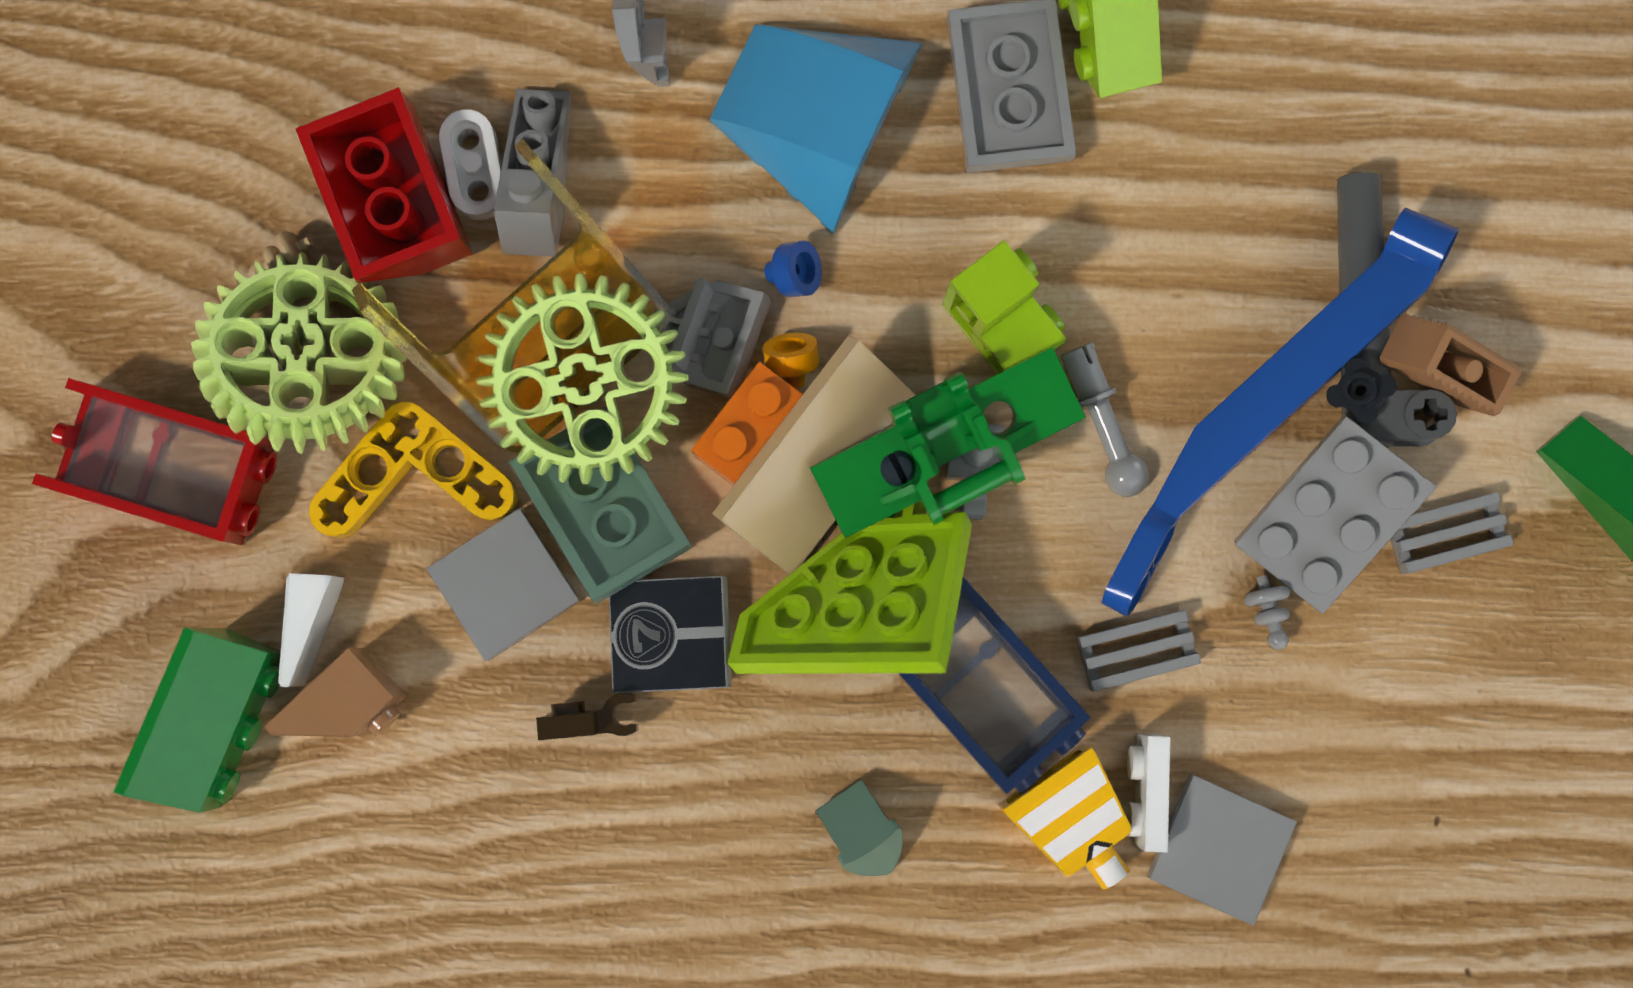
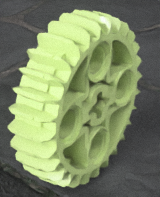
[191,251,407,454]
[476,273,689,484]

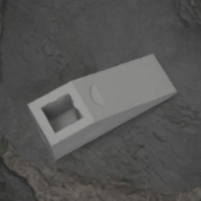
[493,89,571,257]

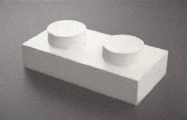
[1126,733,1170,853]

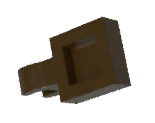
[536,693,639,741]

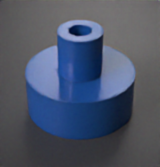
[764,241,822,297]

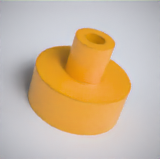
[763,333,820,389]

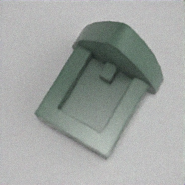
[815,779,903,876]

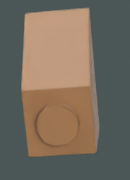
[264,648,407,737]

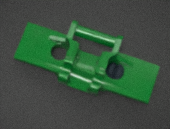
[809,347,1086,538]

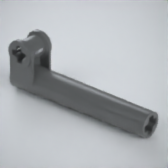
[1337,172,1457,448]

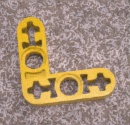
[309,402,519,538]

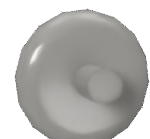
[1244,575,1290,650]

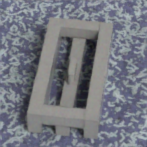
[1390,492,1514,574]
[1076,610,1201,691]

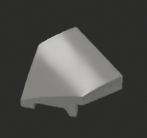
[612,0,670,87]
[644,277,772,399]

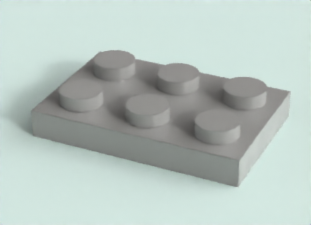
[947,0,1076,173]
[1234,414,1437,614]

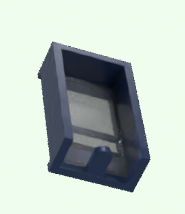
[897,577,1091,794]

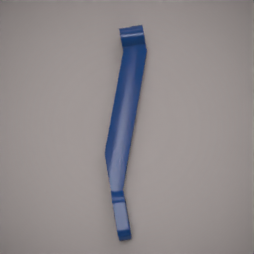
[1102,207,1459,617]

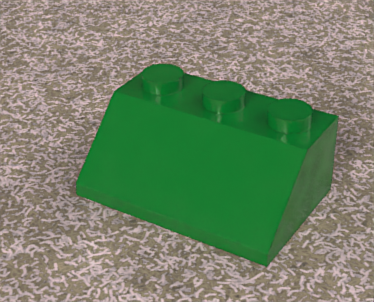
[113,627,281,813]

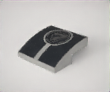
[609,576,732,693]

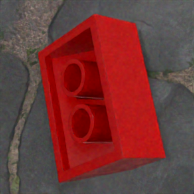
[295,87,473,283]

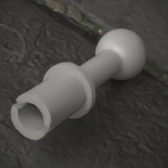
[1060,342,1149,497]

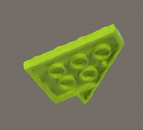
[727,501,972,674]

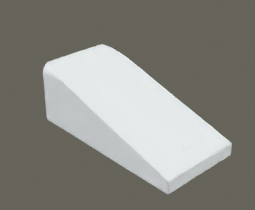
[278,573,344,687]

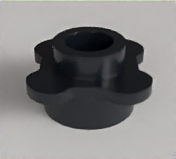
[1326,358,1397,424]

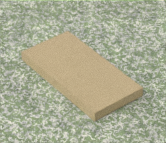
[712,335,916,574]

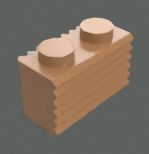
[1379,313,1521,416]

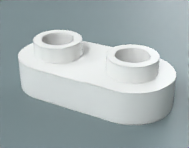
[439,109,502,220]

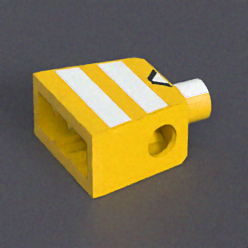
[997,744,1132,890]

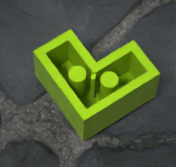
[1056,0,1162,98]
[942,240,1067,374]

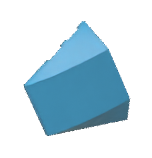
[710,24,922,235]

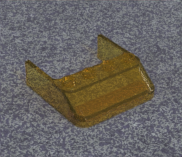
[352,139,669,452]

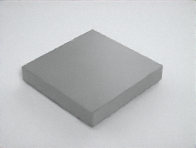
[426,508,581,661]
[1146,774,1297,926]

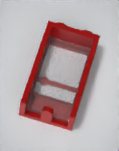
[32,378,277,546]

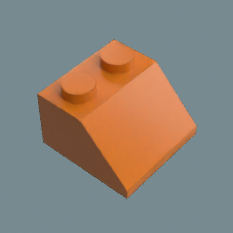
[691,362,803,486]

